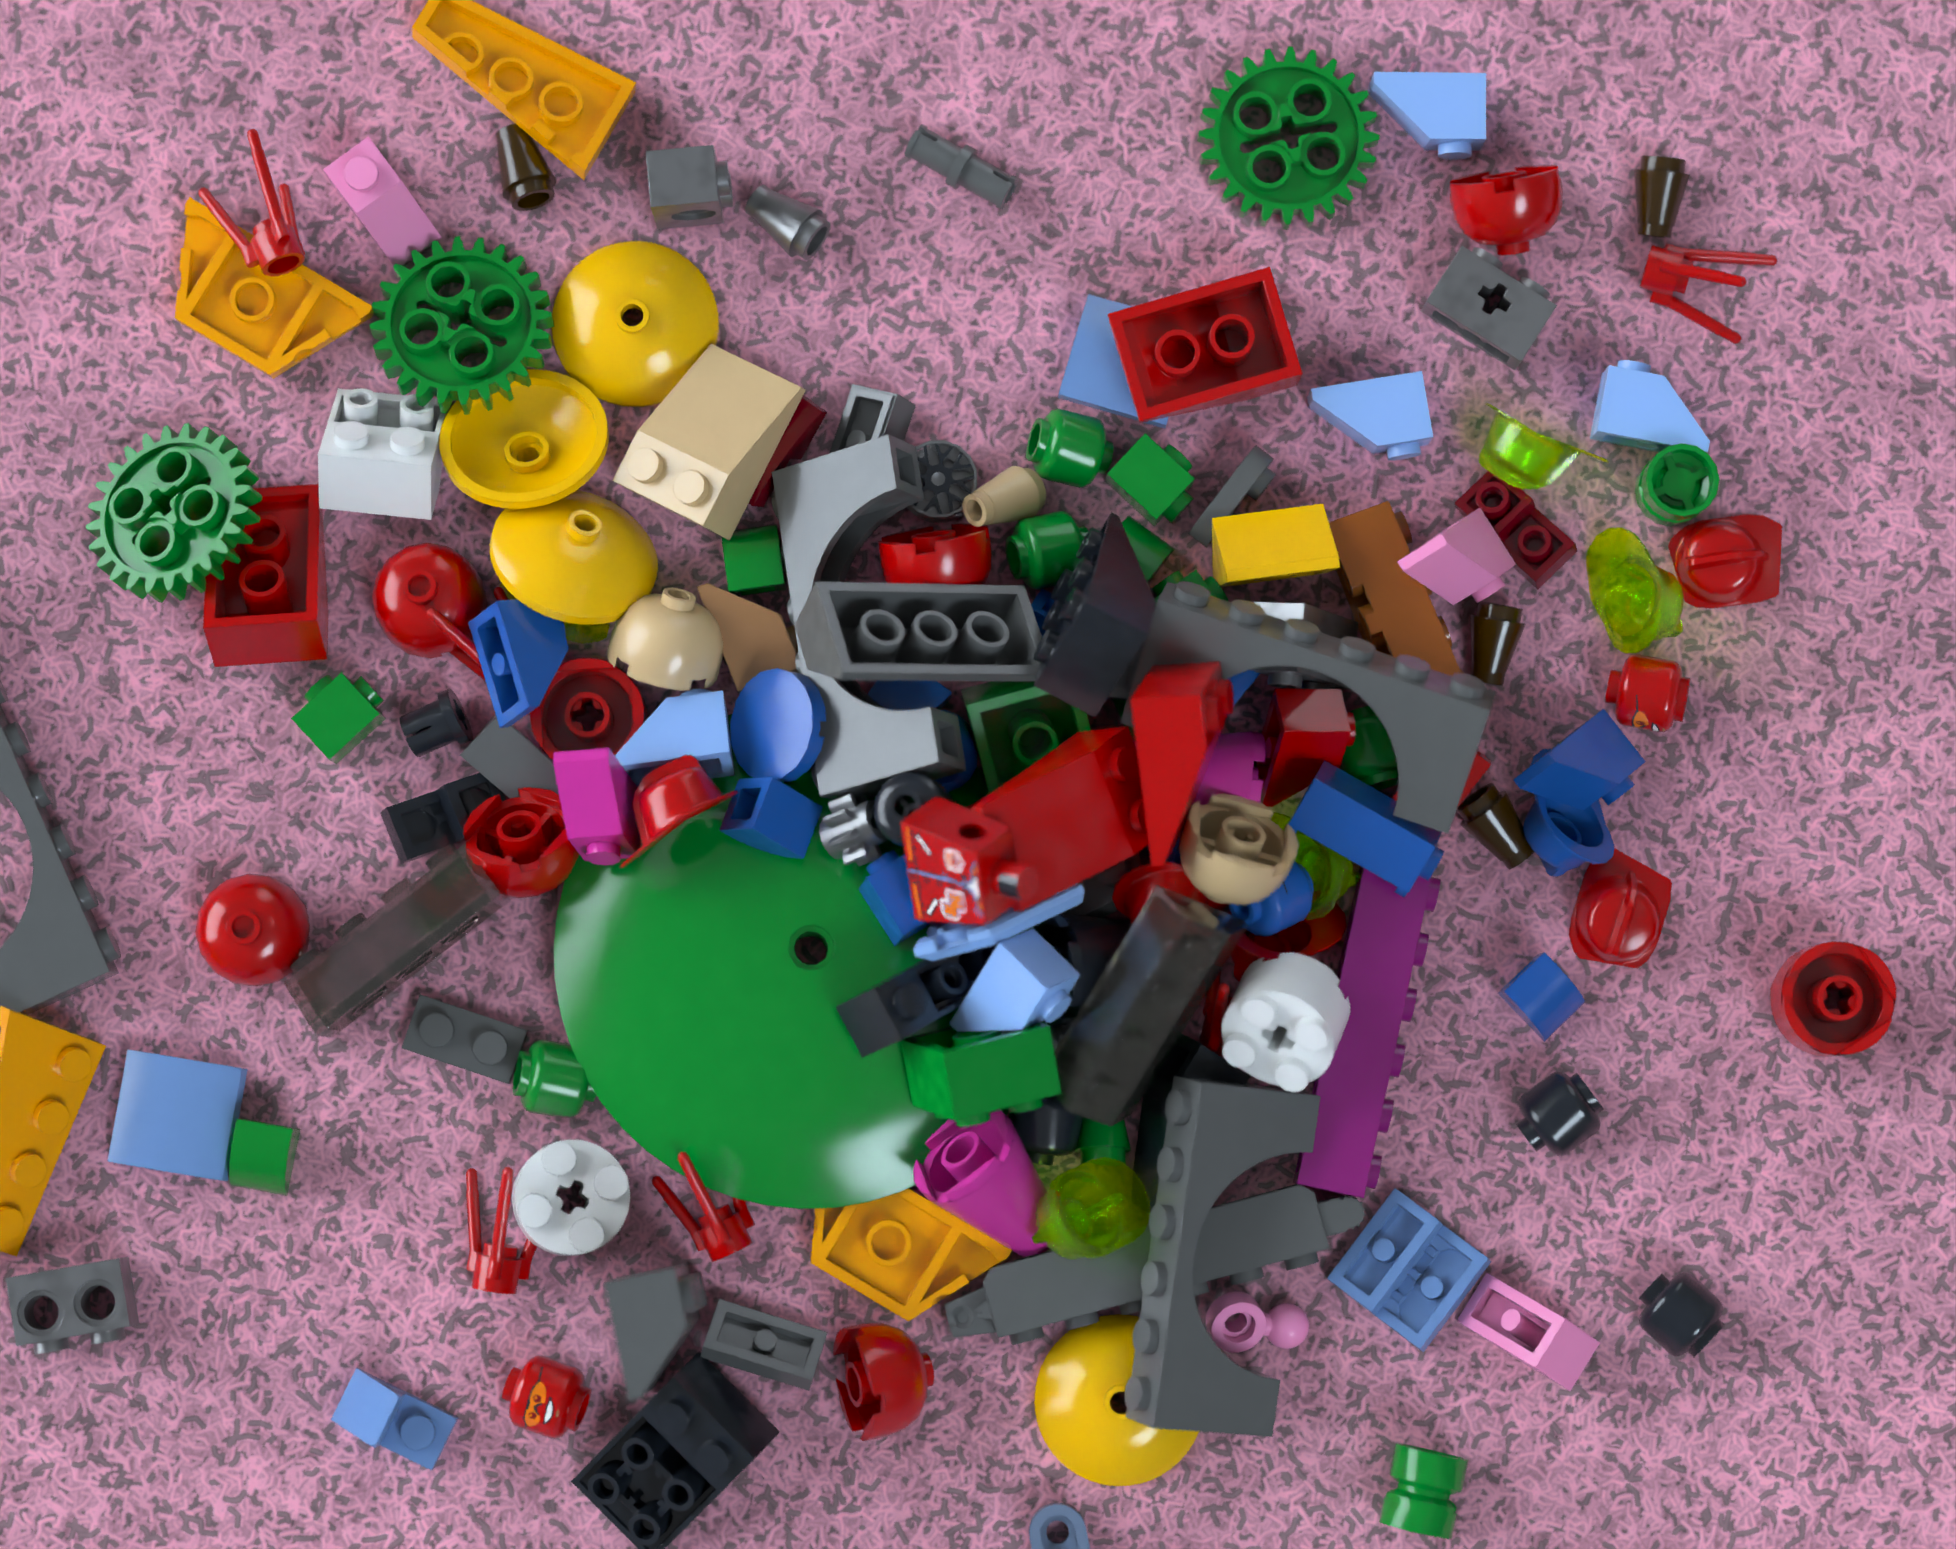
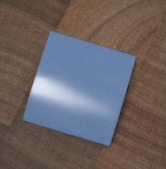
[1058,294,1169,429]
[107,1049,248,1181]
[1327,1188,1491,1353]

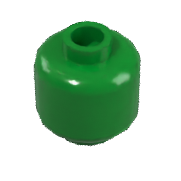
[1026,409,1114,488]
[1005,511,1088,589]
[1339,706,1399,791]
[512,1040,596,1118]

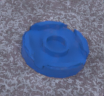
[730,668,826,783]

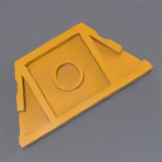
[175,197,374,379]
[811,1188,1012,1322]

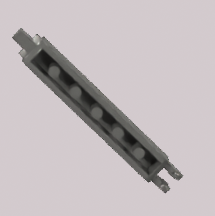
[945,1184,1366,1345]

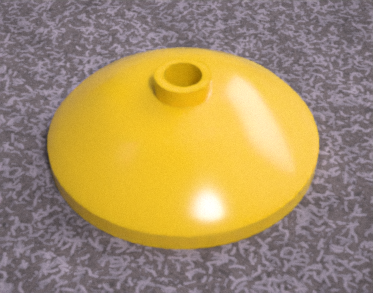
[552,241,719,407]
[439,369,609,509]
[489,490,658,625]
[1034,1314,1199,1486]

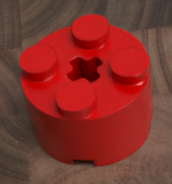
[530,658,649,761]
[1770,941,1896,1057]

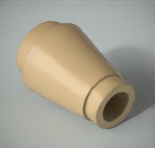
[962,466,1046,527]

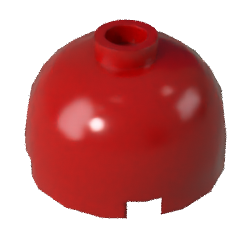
[1450,165,1563,256]
[878,523,992,585]
[372,542,488,659]
[463,787,579,898]
[195,873,310,987]
[833,1323,934,1441]

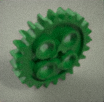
[1197,46,1379,230]
[370,236,554,415]
[86,423,262,603]

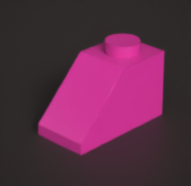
[553,748,640,865]

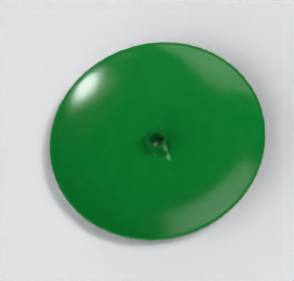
[554,714,1046,1209]

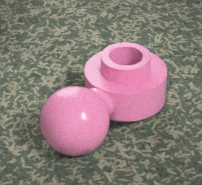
[1205,1292,1309,1353]

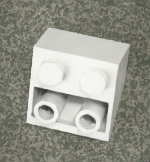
[318,388,449,520]

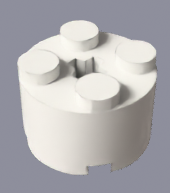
[1222,953,1350,1092]
[512,1140,630,1256]

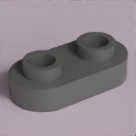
[1189,445,1276,548]

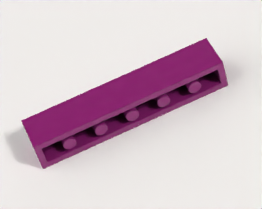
[1293,866,1441,1198]

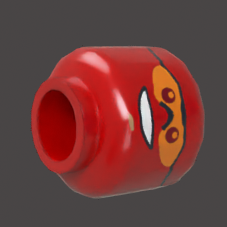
[1605,654,1691,732]
[502,1355,592,1439]

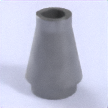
[745,185,831,260]

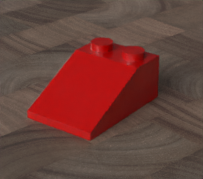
[1107,267,1302,423]
[203,484,328,667]
[1131,661,1234,867]
[972,726,1149,912]

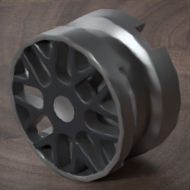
[907,440,977,523]

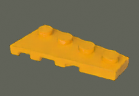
[412,0,636,180]
[0,1006,106,1257]

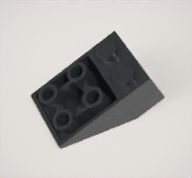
[1033,512,1156,717]
[571,1351,780,1549]

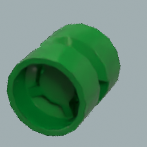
[1635,443,1720,527]
[1379,1443,1469,1539]

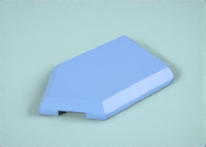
[913,883,1085,961]

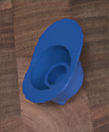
[1523,749,1615,877]

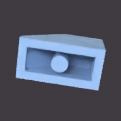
[1369,72,1486,160]
[1590,360,1710,453]
[1307,371,1433,460]
[615,689,734,787]
[949,928,1081,1032]

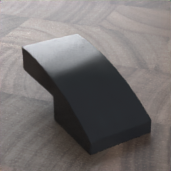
[380,772,506,865]

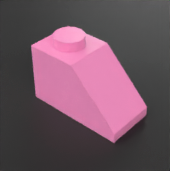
[323,136,442,266]
[1398,508,1516,605]
[1457,1273,1600,1391]

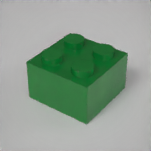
[961,681,1091,795]
[901,1023,1061,1126]

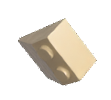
[612,344,806,541]

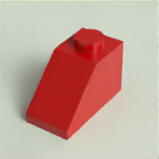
[1253,689,1356,807]

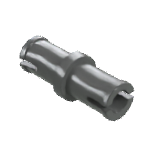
[904,124,1019,210]

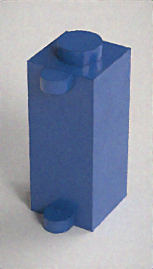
[1288,760,1445,898]

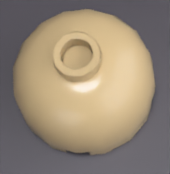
[606,588,723,690]
[1178,794,1299,905]

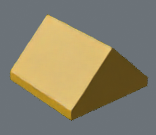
[1212,504,1340,587]

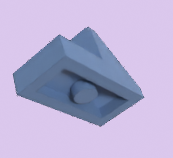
[331,1368,459,1470]

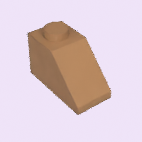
[697,583,798,694]

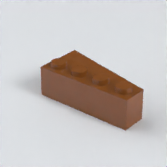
[1329,501,1464,676]

